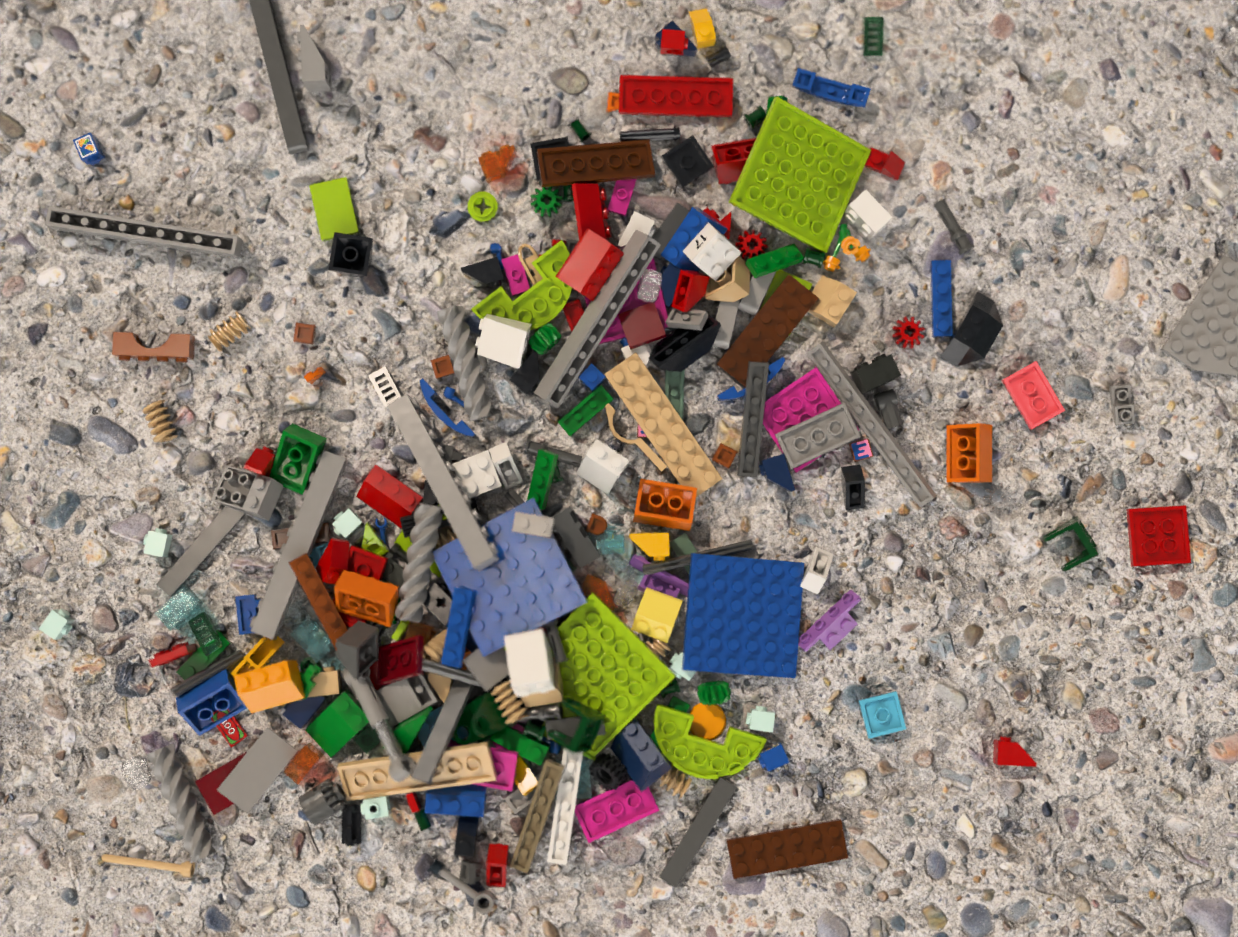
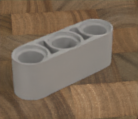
[738,271,776,316]
[713,300,740,350]

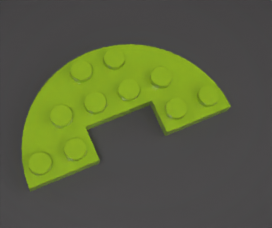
[471,240,572,330]
[654,704,767,779]

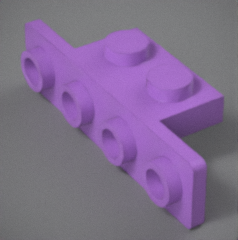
[629,554,689,598]
[798,590,861,652]

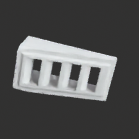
[369,367,402,409]

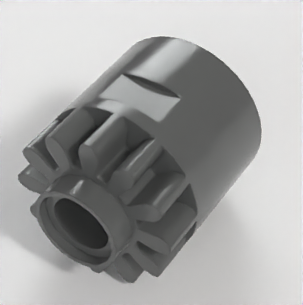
[298,779,346,826]

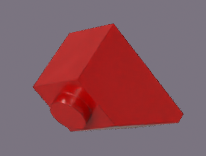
[671,270,710,312]
[243,446,276,477]
[316,538,350,585]
[993,736,1036,767]
[486,843,509,887]

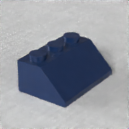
[610,717,672,792]

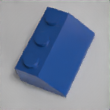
[661,207,728,272]
[176,669,247,736]
[425,784,487,817]

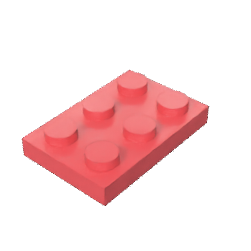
[1001,361,1065,430]

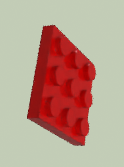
[1126,505,1191,567]

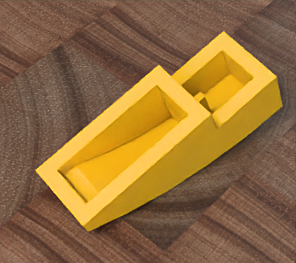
[231,636,285,676]

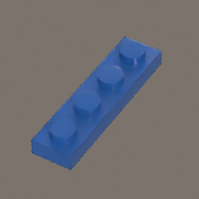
[930,260,953,337]
[441,586,475,668]

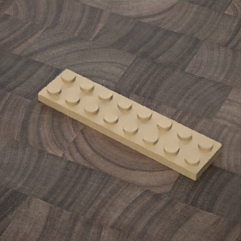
[604,352,722,497]
[337,742,497,801]

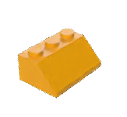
[234,660,305,713]

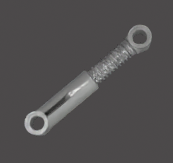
[343,668,416,782]

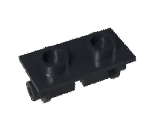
[342,804,362,846]

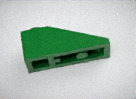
[382,706,433,754]
[490,726,550,766]

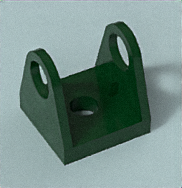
[1042,515,1099,572]
[452,692,512,745]
[547,697,606,754]

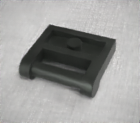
[383,543,408,589]

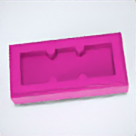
[608,179,636,217]
[501,254,530,296]

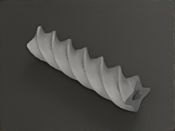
[437,305,494,422]
[395,502,442,623]
[146,743,216,864]

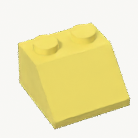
[631,587,683,643]

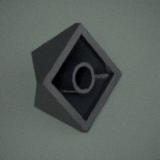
[328,232,373,277]

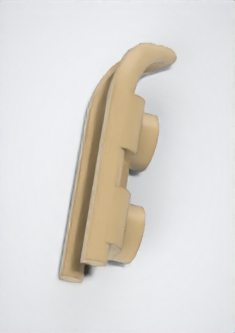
[518,244,543,286]

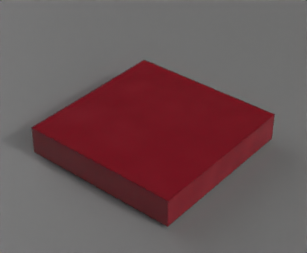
[618,301,667,350]

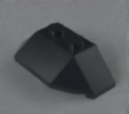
[940,292,1003,367]
[649,315,721,372]

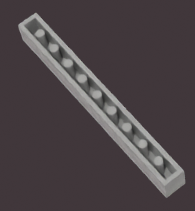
[45,206,243,259]
[534,230,661,408]
[387,394,499,571]
[250,450,348,640]

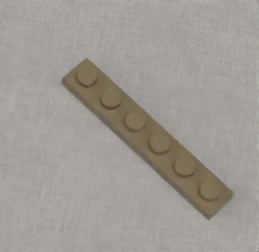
[510,759,565,873]

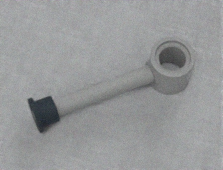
[428,858,495,914]

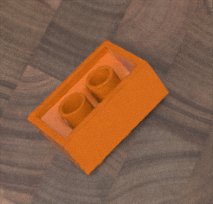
[946,423,992,483]
[633,478,697,531]
[334,570,399,627]

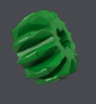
[531,187,563,218]
[529,323,562,355]
[697,680,731,705]

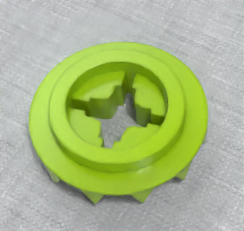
[467,191,498,222]

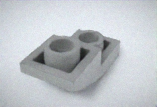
[1109,384,1135,425]

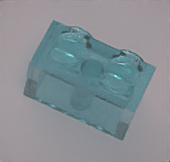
[596,531,624,555]
[154,587,204,630]
[290,620,334,663]

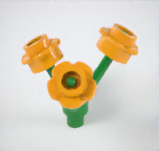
[823,224,871,272]

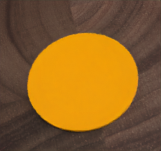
[689,703,726,740]

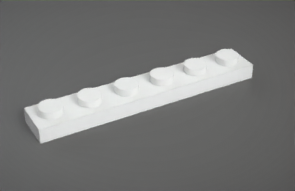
[547,748,583,865]

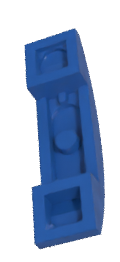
[792,68,871,107]
[716,357,785,401]
[420,378,476,438]

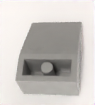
[297,25,332,93]
[211,465,283,521]
[376,670,440,728]

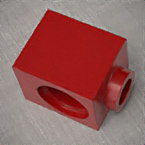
[660,29,688,56]

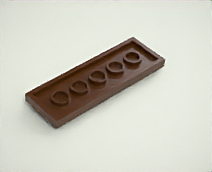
[536,139,655,187]
[717,274,818,387]
[726,819,848,879]

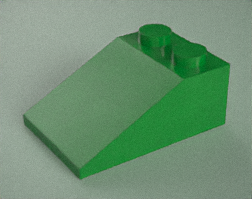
[269,423,327,495]
[305,690,369,758]

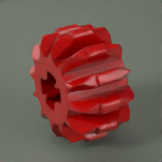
[735,229,768,260]
[892,316,925,349]

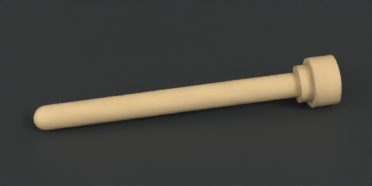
[101,854,195,878]

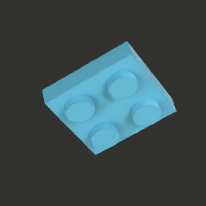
[858,691,906,739]

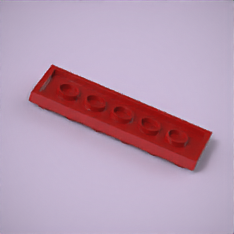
[619,75,733,117]

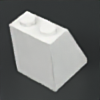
[475,314,532,369]
[576,439,629,495]
[504,629,555,697]

